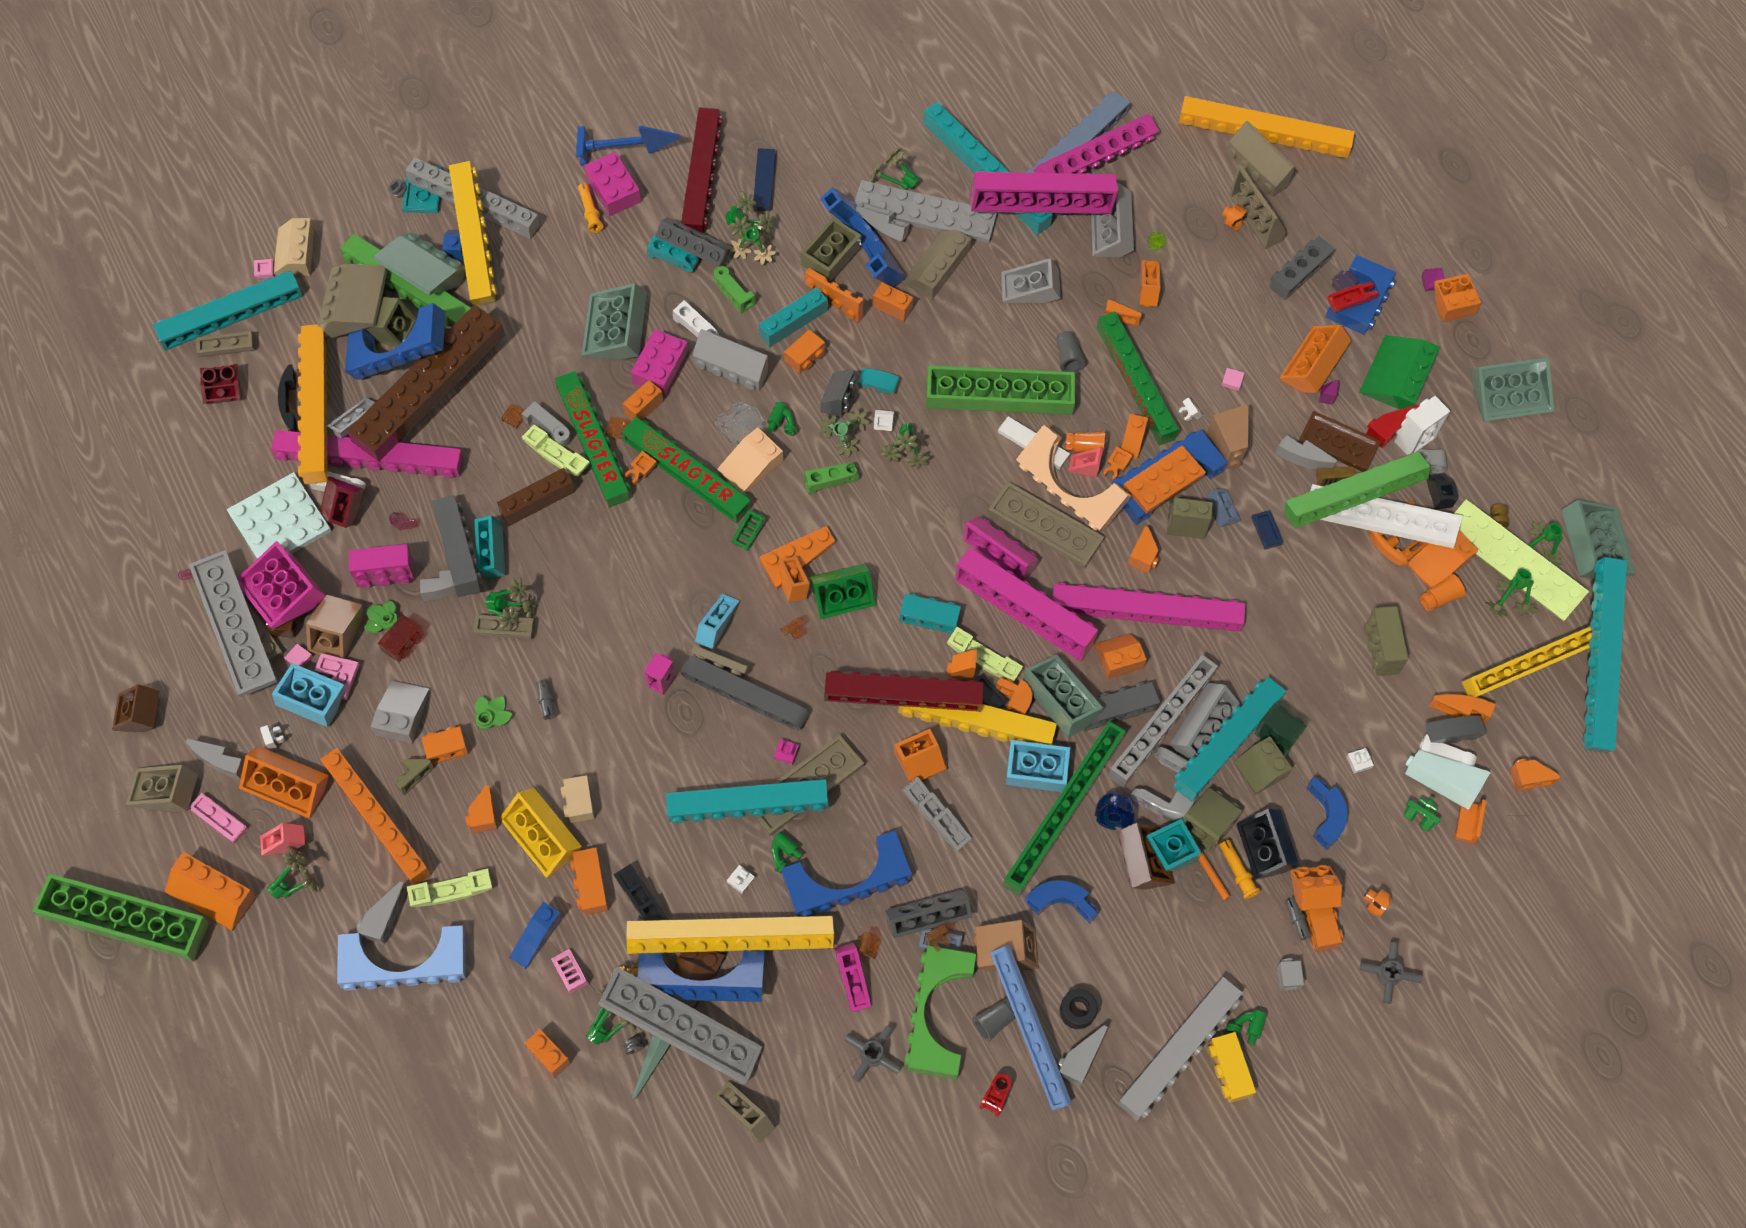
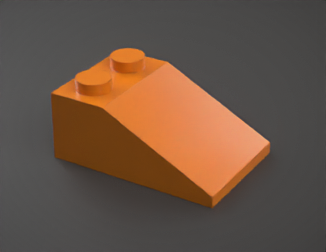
[1407,531,1479,588]

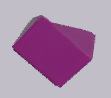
[1421,268,1445,291]
[1319,380,1339,405]

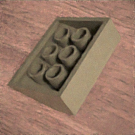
[1229,164,1286,249]
[318,264,388,338]

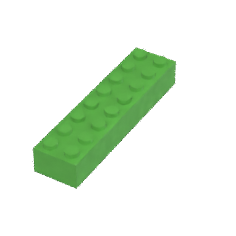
[926,365,1075,415]
[32,873,209,962]

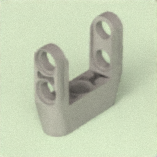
[1130,747,1198,822]

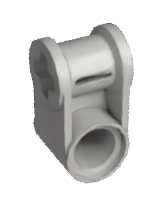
[1415,449,1447,474]

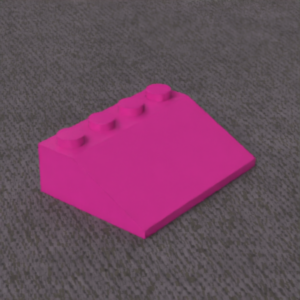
[237,541,326,629]

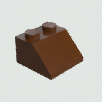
[112,684,160,732]

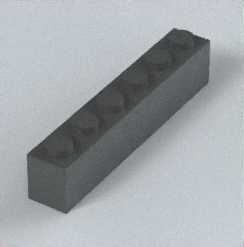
[432,495,482,597]

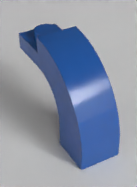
[1306,777,1348,850]
[1024,880,1098,924]

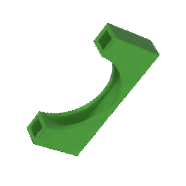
[904,946,976,1080]

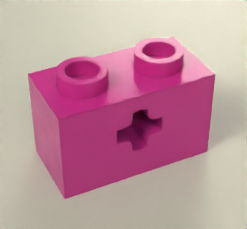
[644,653,675,695]

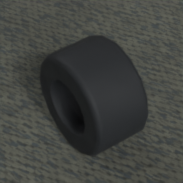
[1059,989,1098,1030]

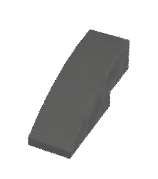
[1425,715,1487,743]

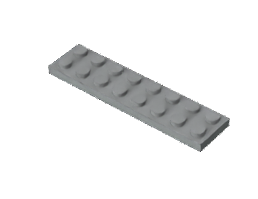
[854,180,997,243]
[189,550,277,697]
[598,967,762,1085]

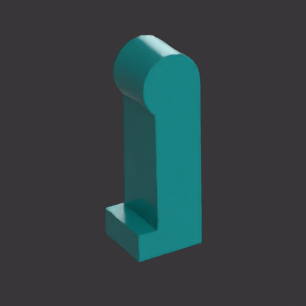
[647,235,699,272]

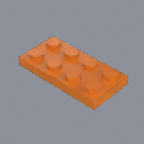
[1123,445,1206,514]

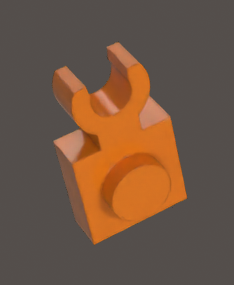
[1103,446,1133,481]
[625,451,657,485]

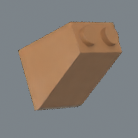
[1207,405,1249,469]
[306,594,363,659]
[974,920,1038,972]

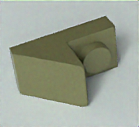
[396,759,434,795]

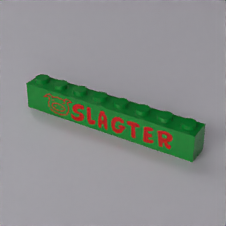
[1097,312,1179,446]
[554,371,631,508]
[622,417,751,524]

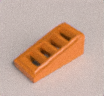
[1105,299,1142,326]

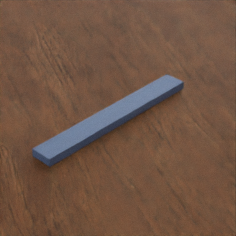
[990,945,1072,1111]

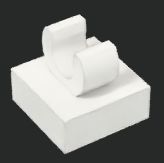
[1179,397,1203,421]
[874,410,894,431]
[260,725,285,751]
[1346,748,1374,774]
[727,865,755,894]

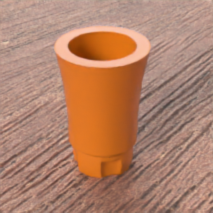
[1065,431,1105,457]
[1419,574,1466,612]

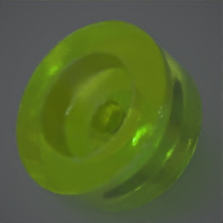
[1147,232,1166,251]

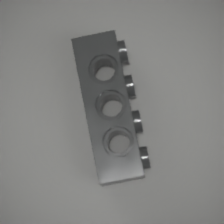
[655,217,731,267]
[1269,236,1335,301]
[885,889,972,938]

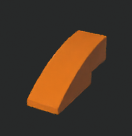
[1428,694,1496,724]

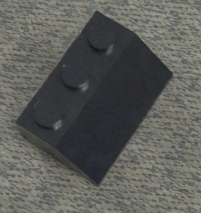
[1236,808,1300,880]

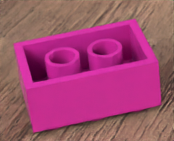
[584,152,641,216]
[630,329,689,396]
[349,544,415,588]

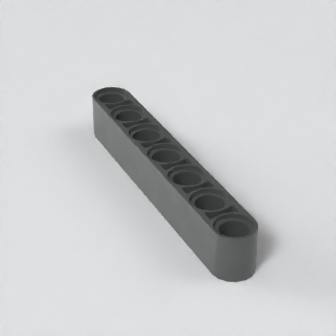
[681,656,809,731]

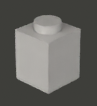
[1277,958,1304,991]

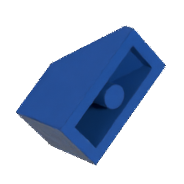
[442,230,464,262]

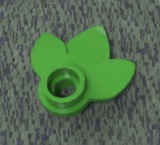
[364,600,399,633]
[475,696,512,729]

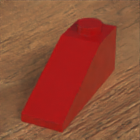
[1366,404,1420,449]

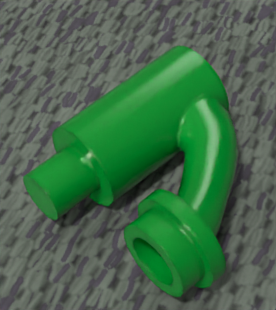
[767,402,798,436]
[771,831,803,873]
[1226,1010,1267,1046]

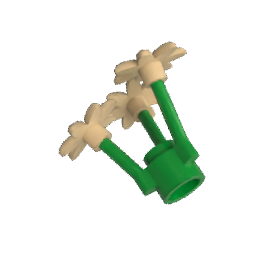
[730,224,776,265]

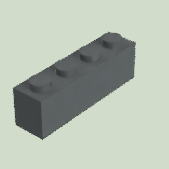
[1084,682,1160,731]

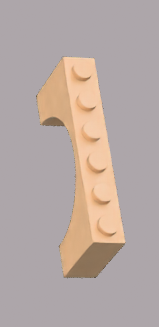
[1016,425,1132,531]

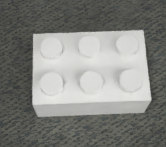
[1394,396,1451,455]

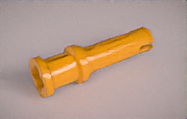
[578,183,604,233]
[1219,840,1261,900]

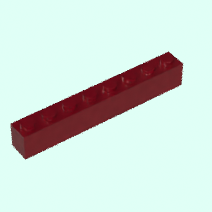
[681,107,723,233]
[824,670,983,712]

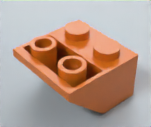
[1434,274,1481,322]
[894,729,946,782]
[1291,865,1342,910]

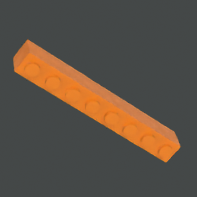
[320,748,431,885]

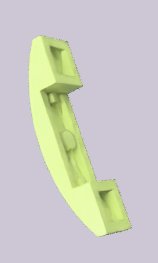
[522,425,590,476]
[947,627,1023,682]
[407,869,492,907]

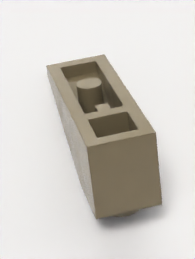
[714,1081,775,1143]

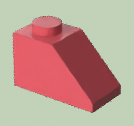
[260,823,305,856]

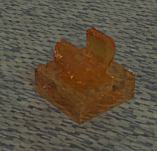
[780,617,803,640]
[925,924,949,952]
[856,932,881,959]

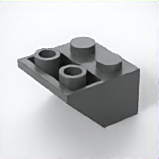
[821,369,856,418]

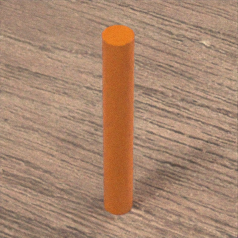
[1197,845,1230,901]

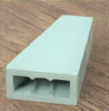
[1405,750,1490,810]

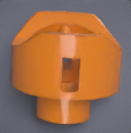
[1222,204,1248,231]
[1363,888,1392,916]

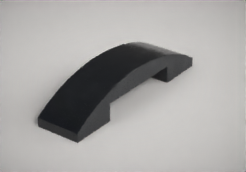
[278,364,297,432]

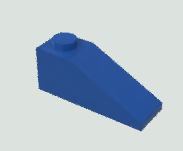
[509,902,563,969]

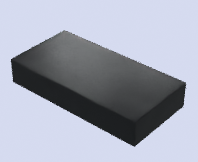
[974,673,1008,709]

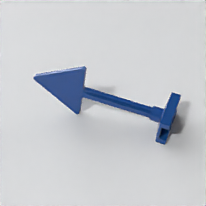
[576,126,680,166]

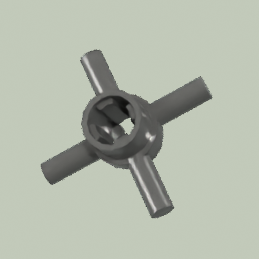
[1359,942,1422,1004]
[844,1026,901,1083]

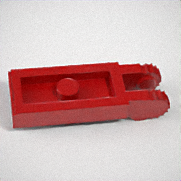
[1327,282,1380,313]

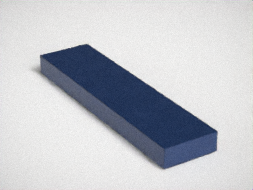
[753,148,775,211]

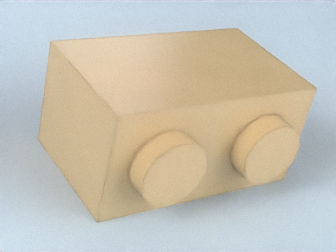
[561,775,595,823]

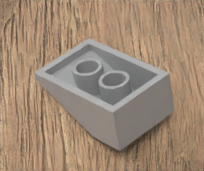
[1001,258,1061,303]
[371,681,430,743]

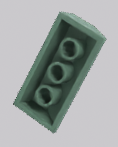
[1023,654,1103,738]

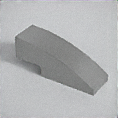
[856,202,910,241]
[1275,435,1337,470]
[420,569,481,601]
[186,739,244,780]

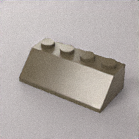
[1226,121,1294,198]
[902,230,971,300]

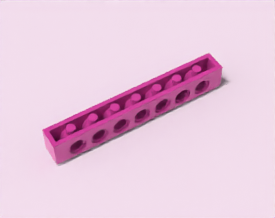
[1033,113,1159,174]

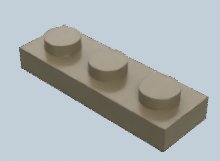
[196,331,254,357]
[473,615,534,639]
[691,645,750,677]

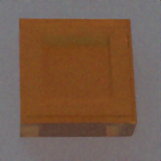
[501,404,524,429]
[605,416,629,440]

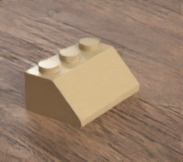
[273,218,315,276]

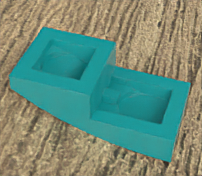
[857,368,900,394]

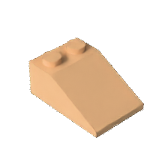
[717,427,783,493]

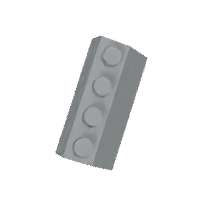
[1091,183,1134,257]
[692,329,768,391]
[1170,683,1242,761]

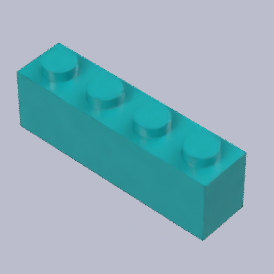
[758,287,828,348]

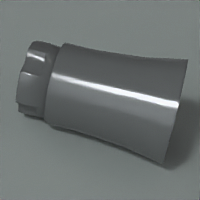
[1056,331,1085,372]
[972,998,1015,1042]

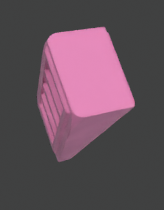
[551,949,588,995]

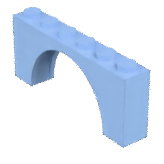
[337,925,466,991]

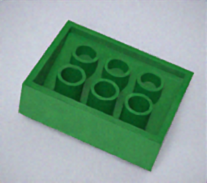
[1359,335,1440,410]

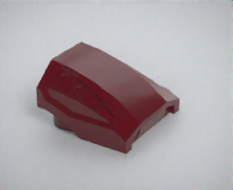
[200,364,241,404]

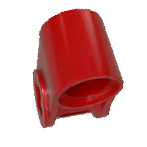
[979,1074,1011,1117]

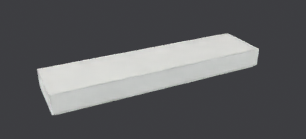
[998,416,1070,470]

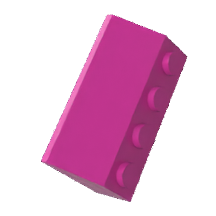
[963,516,1038,581]

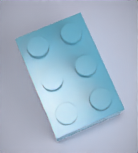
[1005,740,1070,792]

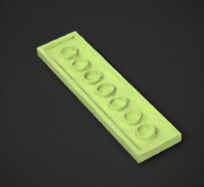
[1454,499,1589,622]

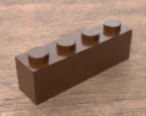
[497,468,575,526]

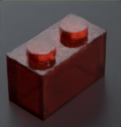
[378,614,424,663]

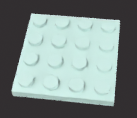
[227,472,332,559]

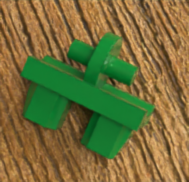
[1403,797,1441,832]

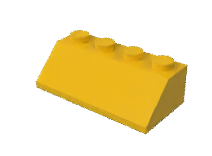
[499,788,582,878]

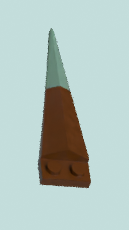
[633,951,725,1100]

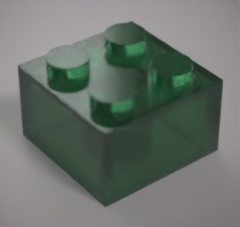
[1254,703,1307,757]

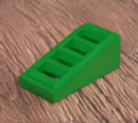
[731,509,766,551]

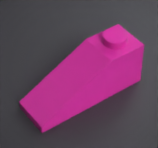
[834,943,871,1012]

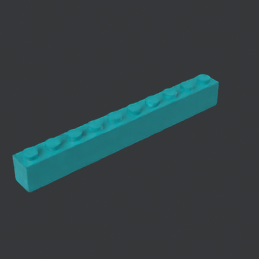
[923,102,1053,236]
[1583,557,1627,753]

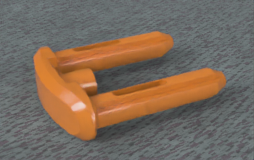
[1368,501,1428,566]

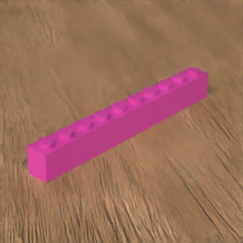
[271,430,463,478]
[1052,583,1245,632]

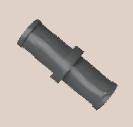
[536,679,556,720]
[1285,898,1312,941]

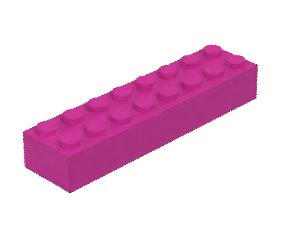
[969,171,1118,214]
[955,547,1098,662]

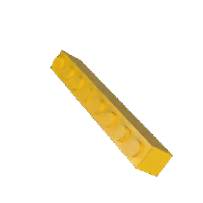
[449,161,497,305]
[1462,626,1592,697]
[898,704,1057,745]

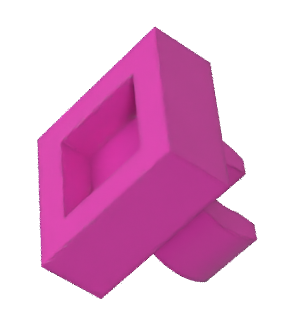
[774,739,799,765]

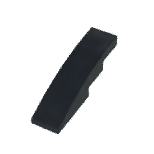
[613,864,668,921]

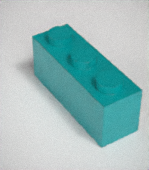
[474,515,505,579]
[899,594,961,634]

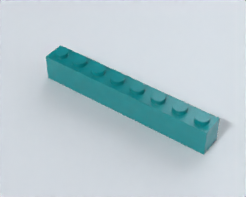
[153,271,303,351]
[1173,677,1286,802]
[666,779,829,824]

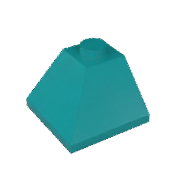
[1146,819,1202,871]

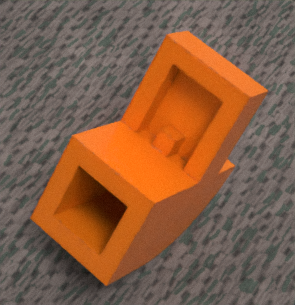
[996,677,1032,715]

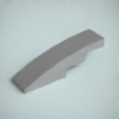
[901,777,972,851]

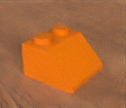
[1094,634,1147,679]

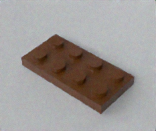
[1298,411,1381,472]

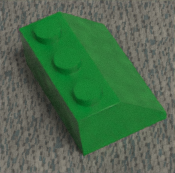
[810,563,876,619]

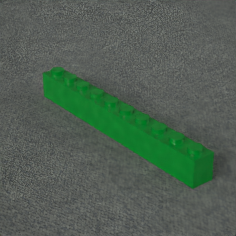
[1003,721,1126,897]

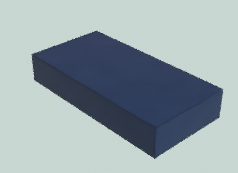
[1251,510,1283,550]

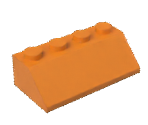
[1279,325,1351,393]
[239,746,329,818]
[165,852,256,931]

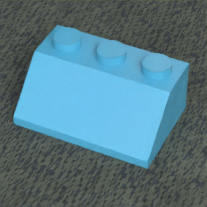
[272,663,345,727]

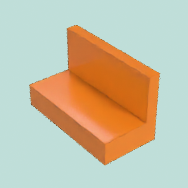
[1454,799,1486,844]

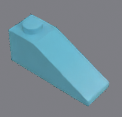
[695,593,739,649]

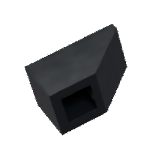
[1426,473,1459,510]

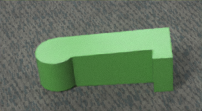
[714,266,756,314]
[804,463,859,495]

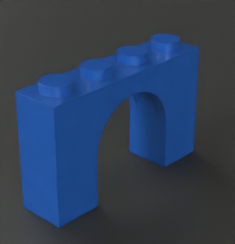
[1325,255,1396,335]

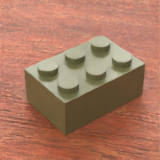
[801,217,861,283]
[1364,606,1408,676]

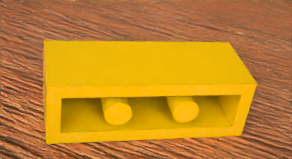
[1207,1032,1256,1103]

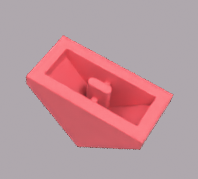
[1068,448,1103,478]

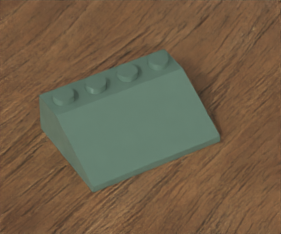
[372,232,466,295]
[581,283,647,359]
[1471,357,1555,422]
[1562,500,1636,579]

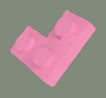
[314,653,360,700]

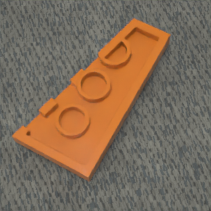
[804,268,863,323]
[759,526,835,590]

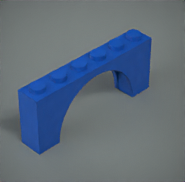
[820,187,906,288]
[345,303,446,380]
[1111,430,1228,525]
[781,831,912,917]
[637,951,764,1002]

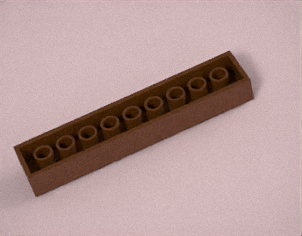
[347,304,505,462]

